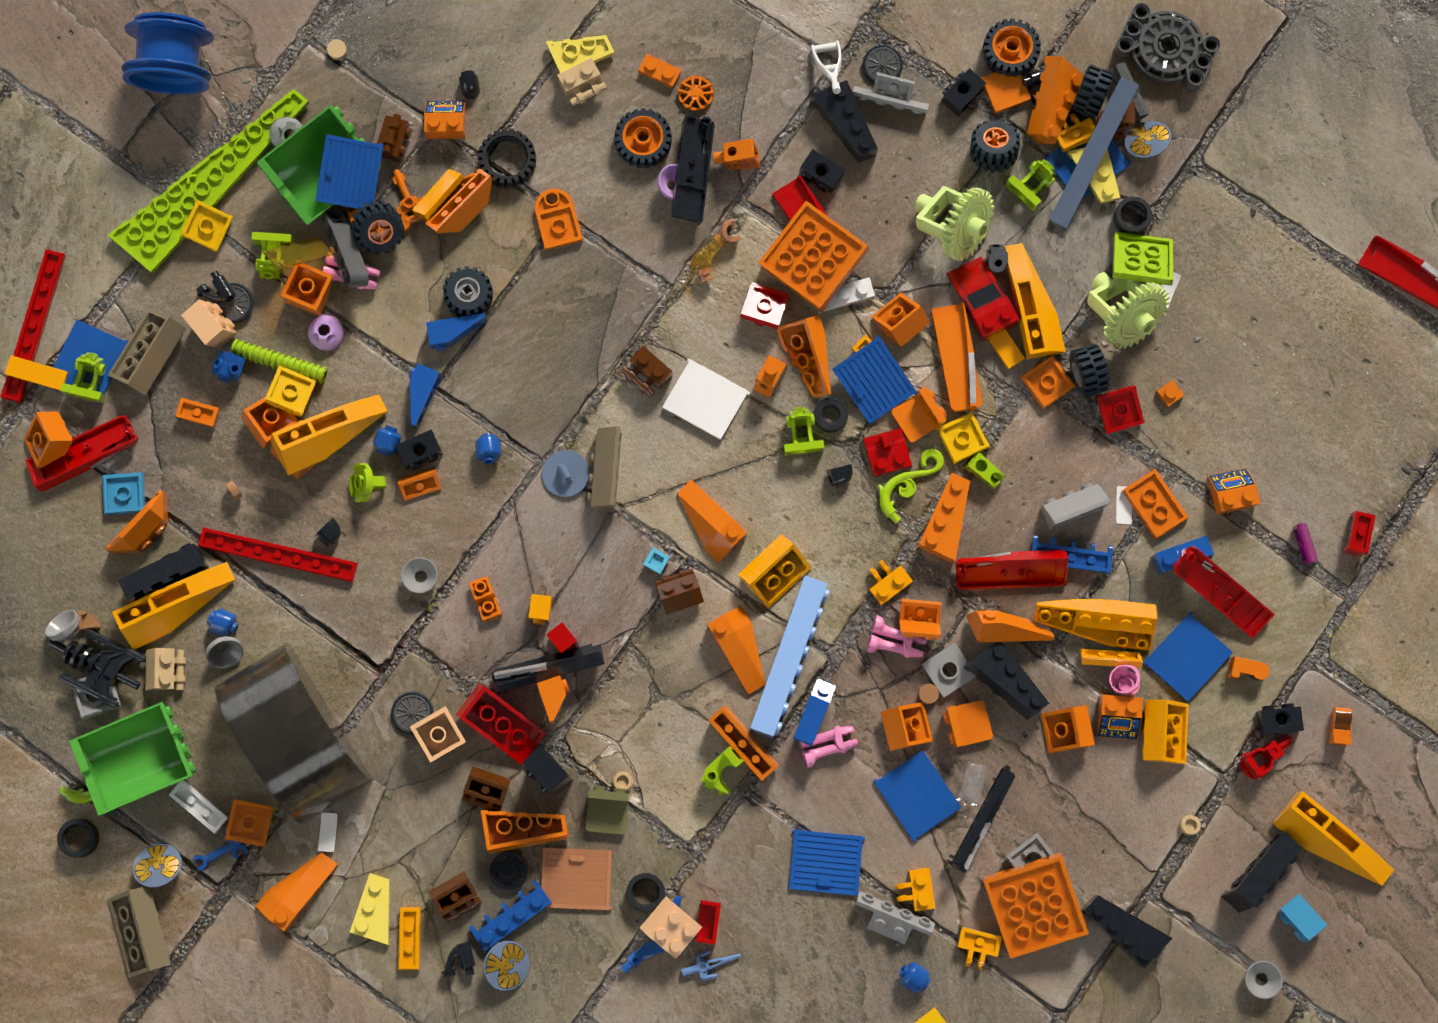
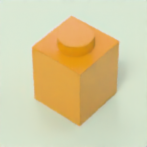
[528,594,553,625]

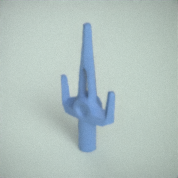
[681,950,741,981]

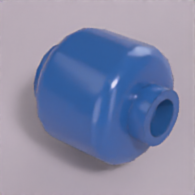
[373,425,402,456]
[475,433,501,464]
[207,608,239,637]
[899,962,931,993]

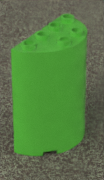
[257,104,381,225]
[69,702,197,816]

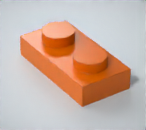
[638,54,681,89]
[175,398,220,428]

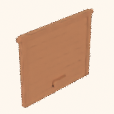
[541,848,612,910]

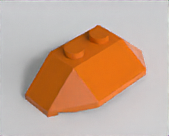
[425,169,492,234]
[105,490,168,554]

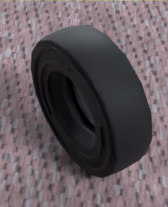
[813,397,848,433]

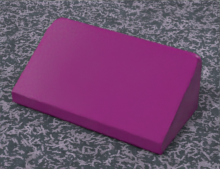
[1293,523,1318,565]

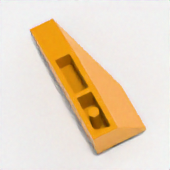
[1004,243,1066,360]
[270,394,388,476]
[112,562,236,650]
[1033,599,1157,651]
[1272,791,1394,886]

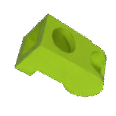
[964,453,1005,490]

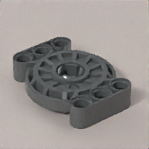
[1114,3,1221,92]

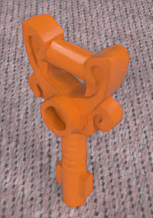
[392,169,427,231]

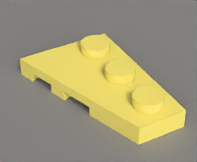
[546,35,614,73]
[1067,147,1120,204]
[350,873,390,945]

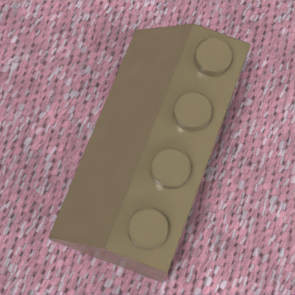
[108,309,186,395]
[587,426,622,512]
[108,886,171,978]

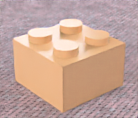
[181,299,237,349]
[410,706,466,763]
[640,897,702,959]

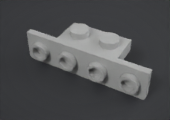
[853,72,929,114]
[855,891,935,944]

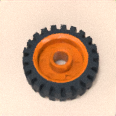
[983,18,1041,77]
[614,108,672,168]

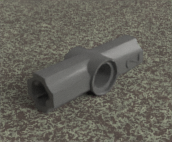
[1109,63,1149,121]

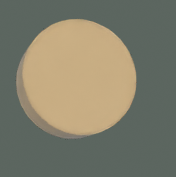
[327,39,347,60]
[613,771,633,791]
[1179,815,1201,836]

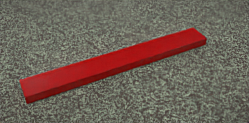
[0,249,66,403]
[198,527,358,583]

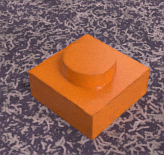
[1156,380,1184,408]

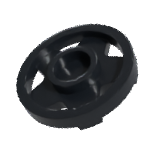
[489,852,528,890]

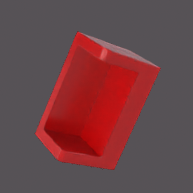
[1342,511,1376,557]
[546,622,579,653]
[695,900,721,944]

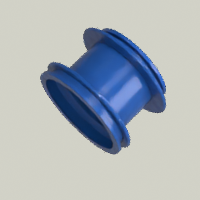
[121,12,214,95]

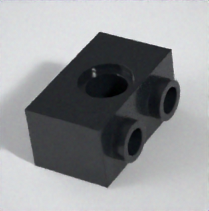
[941,68,986,117]
[799,149,845,194]
[395,429,443,471]
[1256,703,1304,736]

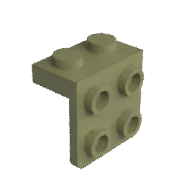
[586,786,630,835]

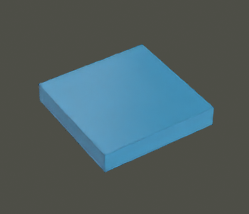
[103,472,145,515]

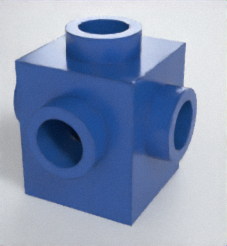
[211,351,245,383]

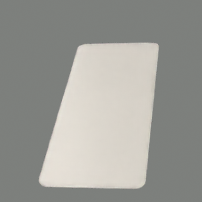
[1116,486,1132,524]

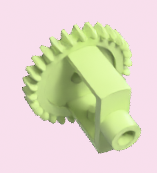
[914,186,994,261]
[1087,272,1170,349]

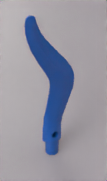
[621,896,682,973]

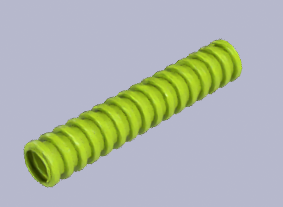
[231,339,327,384]

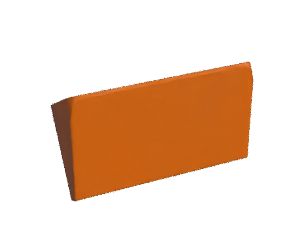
[397,467,442,501]

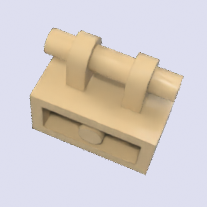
[557,58,607,106]
[145,648,186,691]

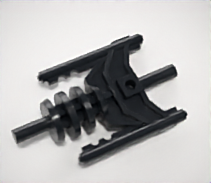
[48,629,146,708]

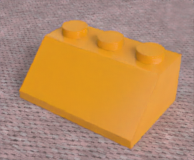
[738,534,811,609]
[1142,700,1189,764]

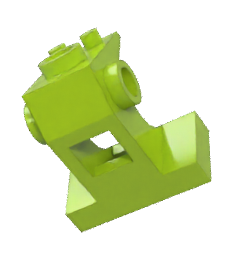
[1005,159,1056,211]
[251,232,295,279]
[60,353,106,403]
[783,407,824,456]
[701,746,744,795]

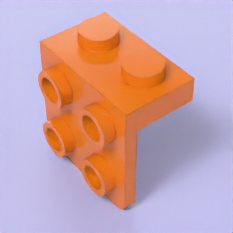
[891,387,947,443]
[899,599,942,640]
[943,700,993,748]

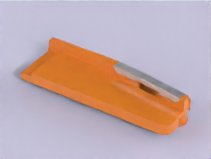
[931,302,982,413]

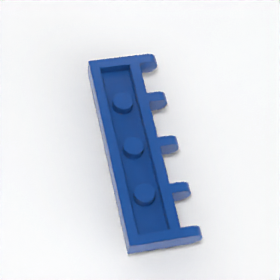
[1031,535,1113,574]
[469,879,552,951]

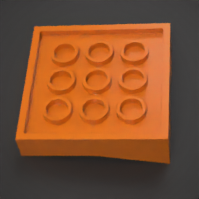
[758,201,870,313]
[983,852,1089,959]

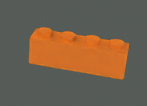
[708,705,779,781]

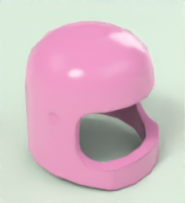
[1109,665,1141,697]

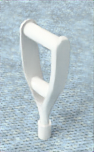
[811,40,842,94]

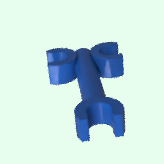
[193,833,249,870]

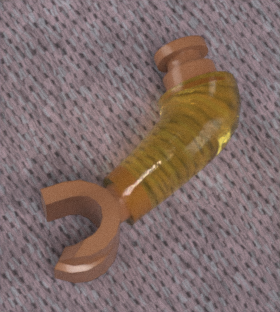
[690,219,741,284]

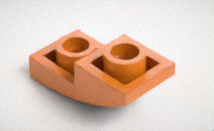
[469,576,503,623]

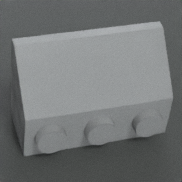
[1040,483,1111,530]

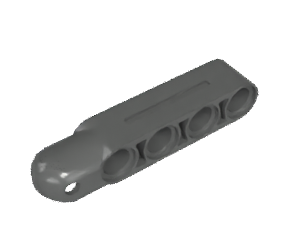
[322,209,369,288]

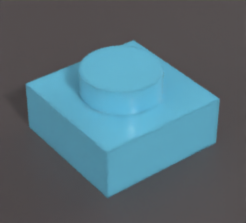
[643,547,670,575]

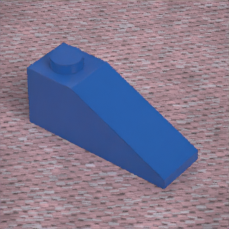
[426,313,487,351]
[409,364,442,429]
[1151,536,1214,575]
[793,678,836,746]

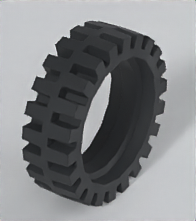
[478,128,536,189]

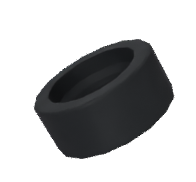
[1113,196,1152,235]
[57,819,99,858]
[627,873,665,912]

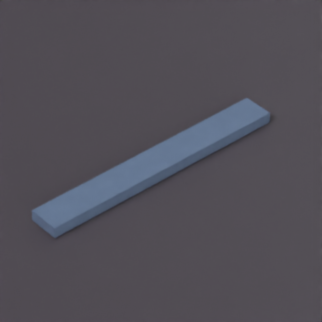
[1049,77,1139,228]

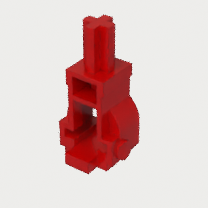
[1239,733,1294,780]

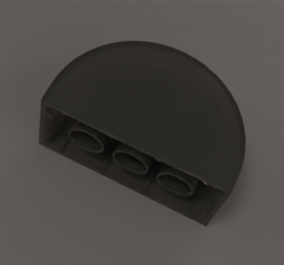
[214,643,373,824]

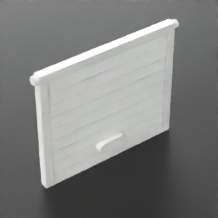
[662,359,750,440]

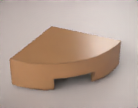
[77,611,101,631]

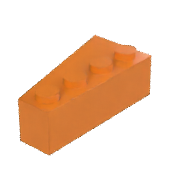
[1027,56,1084,144]
[917,473,970,564]
[481,810,570,854]

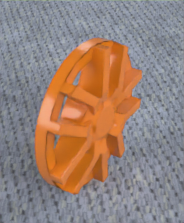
[678,75,714,111]

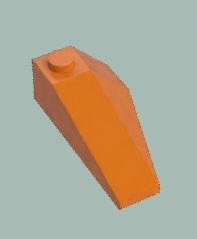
[777,314,831,398]
[677,480,747,563]
[707,606,766,695]
[966,610,1055,642]
[256,852,338,931]

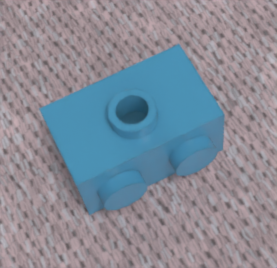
[1278,894,1327,944]

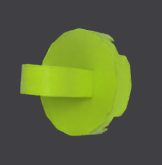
[349,463,387,502]

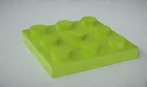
[1113,232,1173,286]

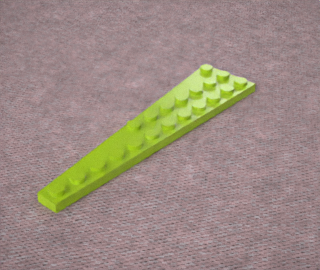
[108,89,309,274]

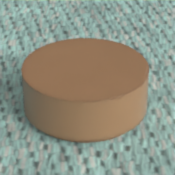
[225,481,242,501]
[918,684,939,704]

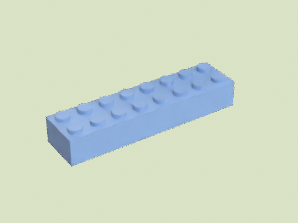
[750,576,830,738]

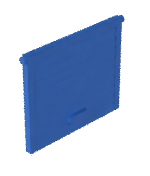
[315,134,383,209]
[1044,140,1132,200]
[53,320,129,404]
[832,335,917,424]
[1143,612,1233,702]
[874,750,962,842]
[789,829,865,896]

